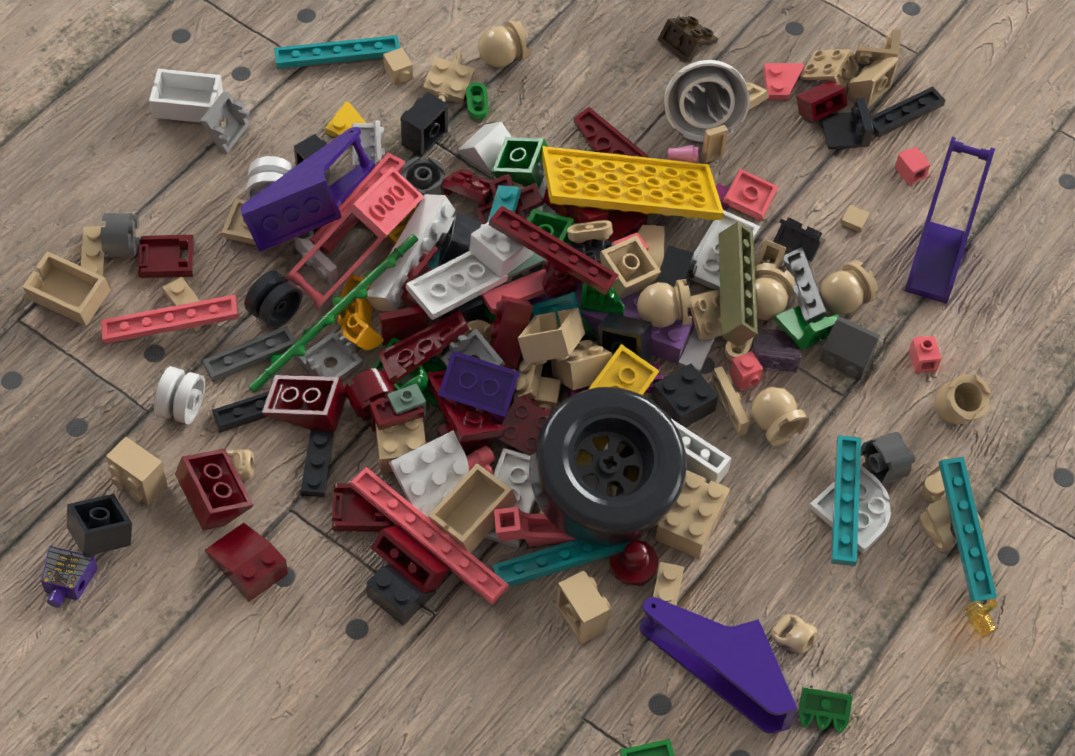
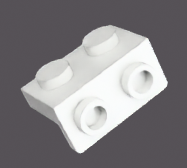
[351,120,385,167]

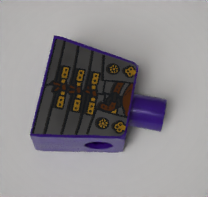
[41,546,98,608]

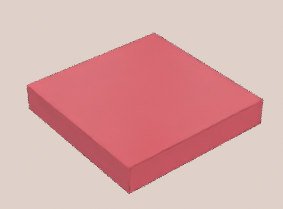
[723,169,778,221]

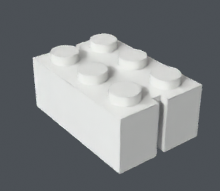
[149,69,223,123]

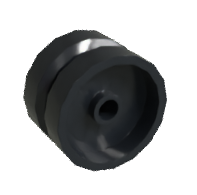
[244,271,303,330]

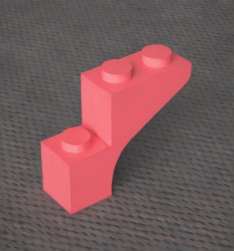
[494,507,576,547]

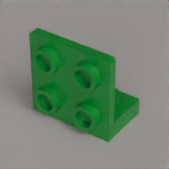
[774,306,839,350]

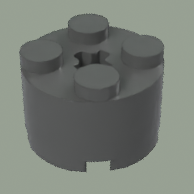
[401,157,445,206]
[101,213,140,258]
[861,432,915,486]

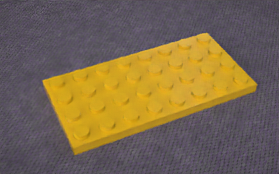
[541,146,724,221]

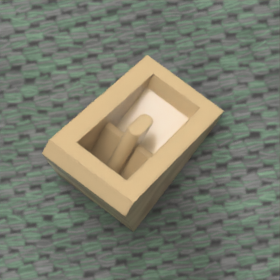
[755,239,786,270]

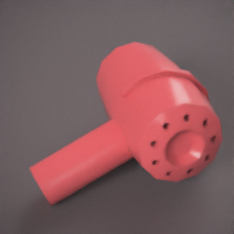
[466,445,495,475]

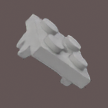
[200,92,250,153]
[441,329,505,366]
[298,332,363,381]

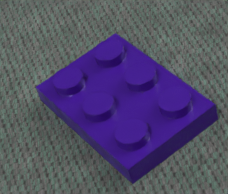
[438,351,520,417]

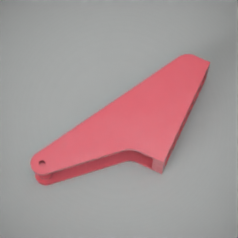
[285,167,424,309]

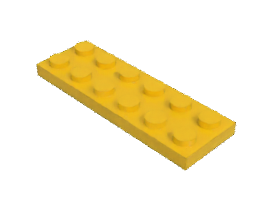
[576,344,659,479]

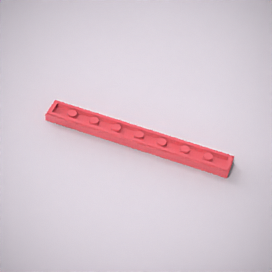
[481,233,649,314]
[350,467,509,605]

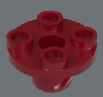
[542,260,581,296]
[610,540,659,586]

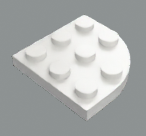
[389,431,469,519]
[809,465,891,553]

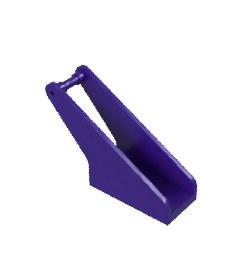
[241,127,375,252]
[904,136,995,304]
[639,597,797,734]

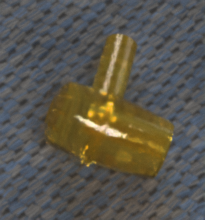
[964,599,998,638]

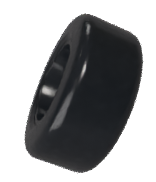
[529,387,687,546]

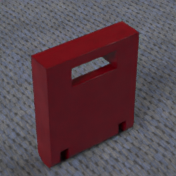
[138,234,194,278]
[332,483,391,532]

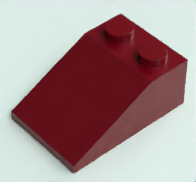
[262,375,347,432]
[205,522,288,602]

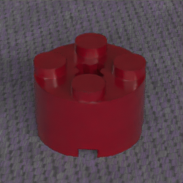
[344,368,396,421]

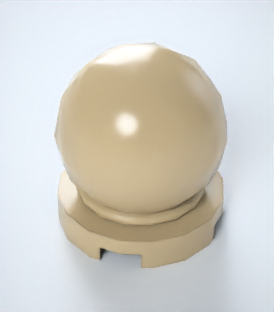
[478,19,531,68]
[820,260,878,315]
[755,263,795,321]
[637,279,692,328]
[934,374,991,425]
[751,387,810,447]

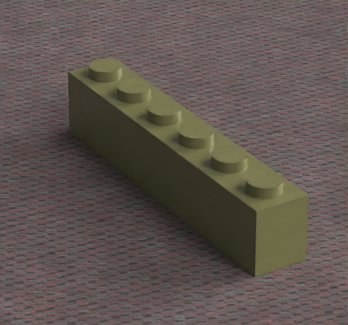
[718,221,758,346]

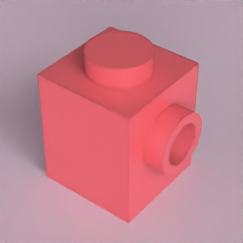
[895,147,931,185]
[909,336,942,373]
[729,351,763,391]

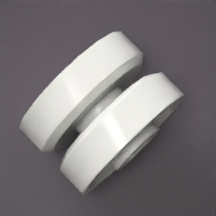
[246,156,294,200]
[154,366,205,424]

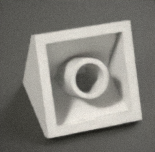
[458,122,511,174]

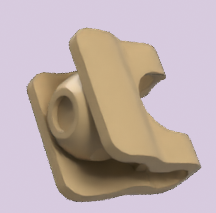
[919,497,985,552]

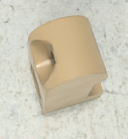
[921,456,950,503]

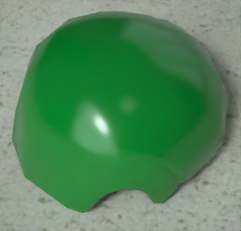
[394,366,428,393]

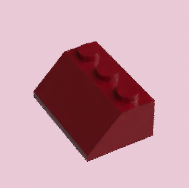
[175,449,254,531]

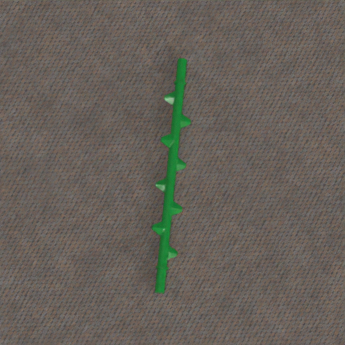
[248,234,419,393]

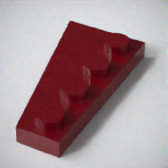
[574,107,648,158]

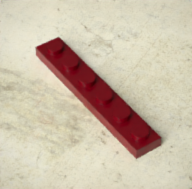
[488,206,619,295]

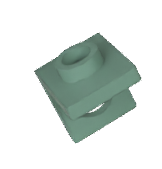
[388,384,426,418]

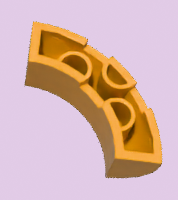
[337,274,384,350]

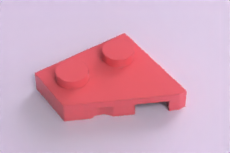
[763,63,804,100]

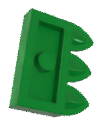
[798,687,853,734]

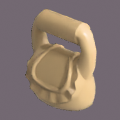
[226,449,254,480]
[771,614,818,654]

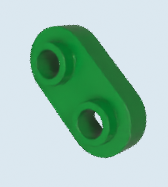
[466,83,489,120]

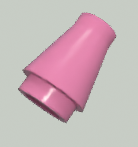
[668,145,699,163]

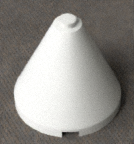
[664,60,750,142]

